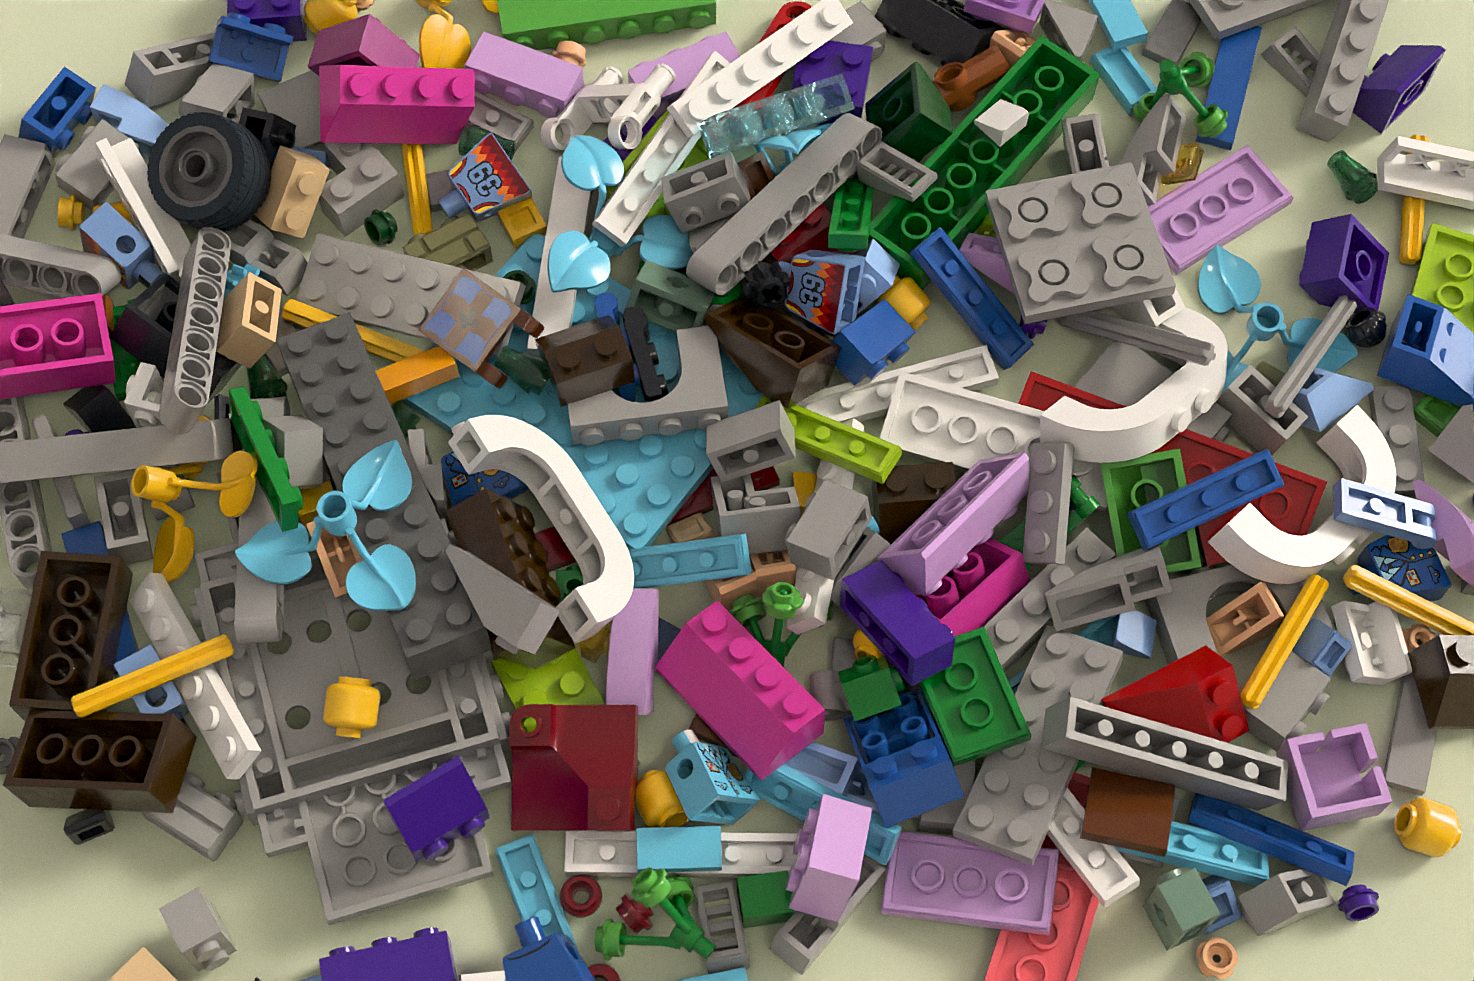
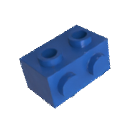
[18,66,96,156]
[832,299,916,386]

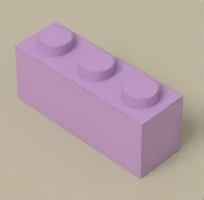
[465,31,584,118]
[628,32,740,119]

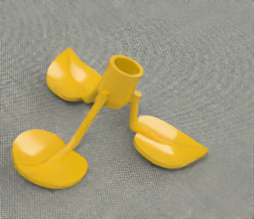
[416,0,499,69]
[131,415,258,584]

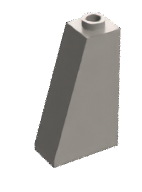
[1074,340,1232,442]

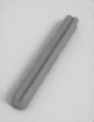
[1264,295,1357,418]
[1060,311,1216,366]

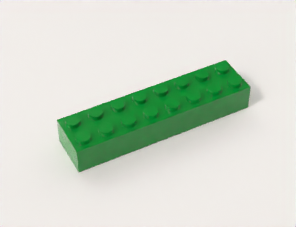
[868,35,1100,290]

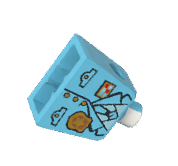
[665,729,761,825]

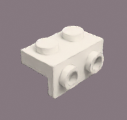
[124,362,164,428]
[1331,601,1412,686]

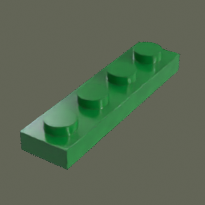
[828,175,876,252]
[229,386,303,532]

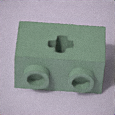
[625,260,715,332]
[1143,868,1220,951]

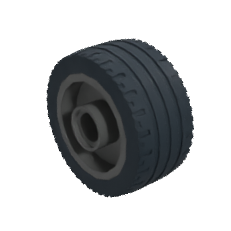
[147,112,271,232]

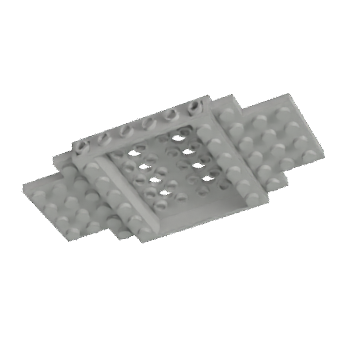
[190,459,512,925]

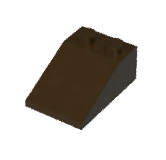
[705,295,841,409]

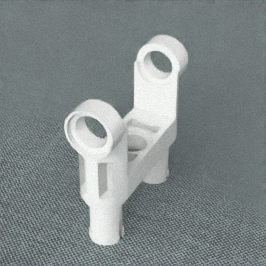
[541,64,676,151]

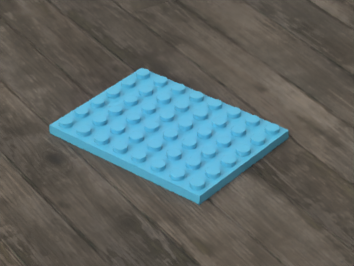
[400,233,764,549]

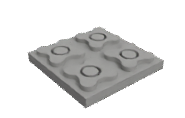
[985,162,1176,324]

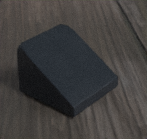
[63,809,116,845]

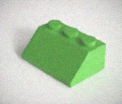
[1100,449,1202,573]

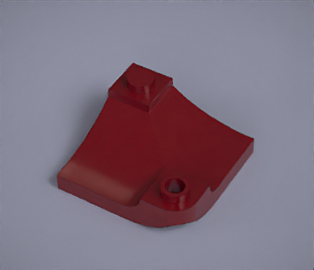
[509,704,638,831]

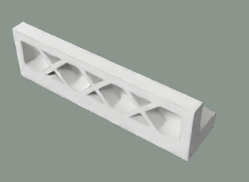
[1378,136,1474,210]
[96,138,191,282]

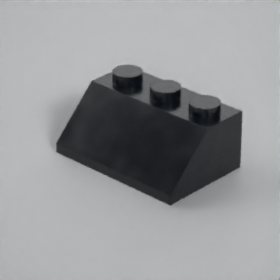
[874,0,1005,66]
[109,273,242,404]

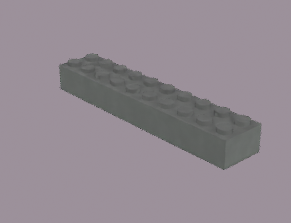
[276,312,492,681]

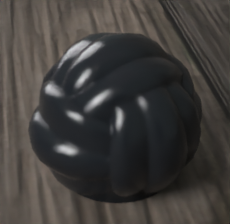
[1346,307,1387,348]

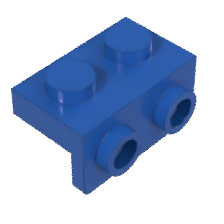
[208,12,294,83]

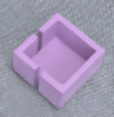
[1276,723,1392,831]
[785,794,872,922]

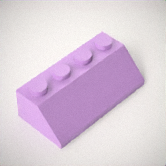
[877,452,1029,596]

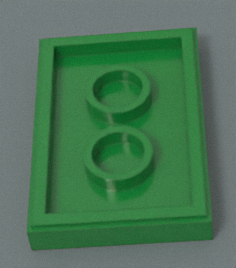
[918,627,1032,767]

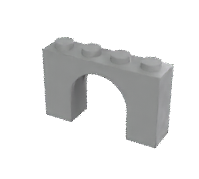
[568,326,728,446]
[1145,563,1333,664]

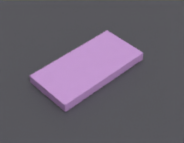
[1148,145,1294,275]
[880,831,1060,936]

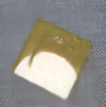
[1160,142,1204,185]
[580,619,613,663]

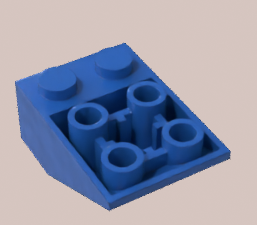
[1377,294,1474,411]
[843,688,965,828]

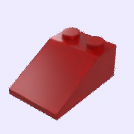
[1101,645,1249,743]

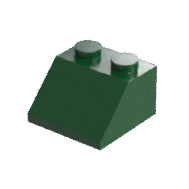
[865,61,953,172]

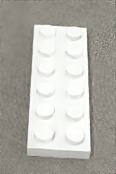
[880,371,1107,511]

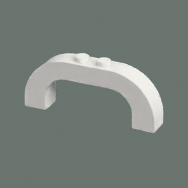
[1040,308,1228,463]
[1208,405,1396,584]
[448,415,634,643]

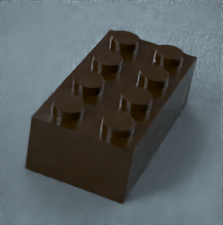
[446,489,575,669]
[9,551,133,720]
[3,710,197,813]

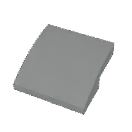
[257,70,322,149]
[408,428,452,531]

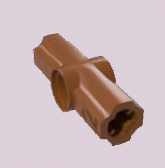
[932,45,1010,111]

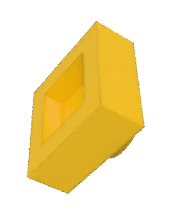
[498,197,547,248]

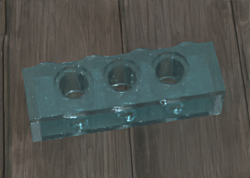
[697,73,855,159]

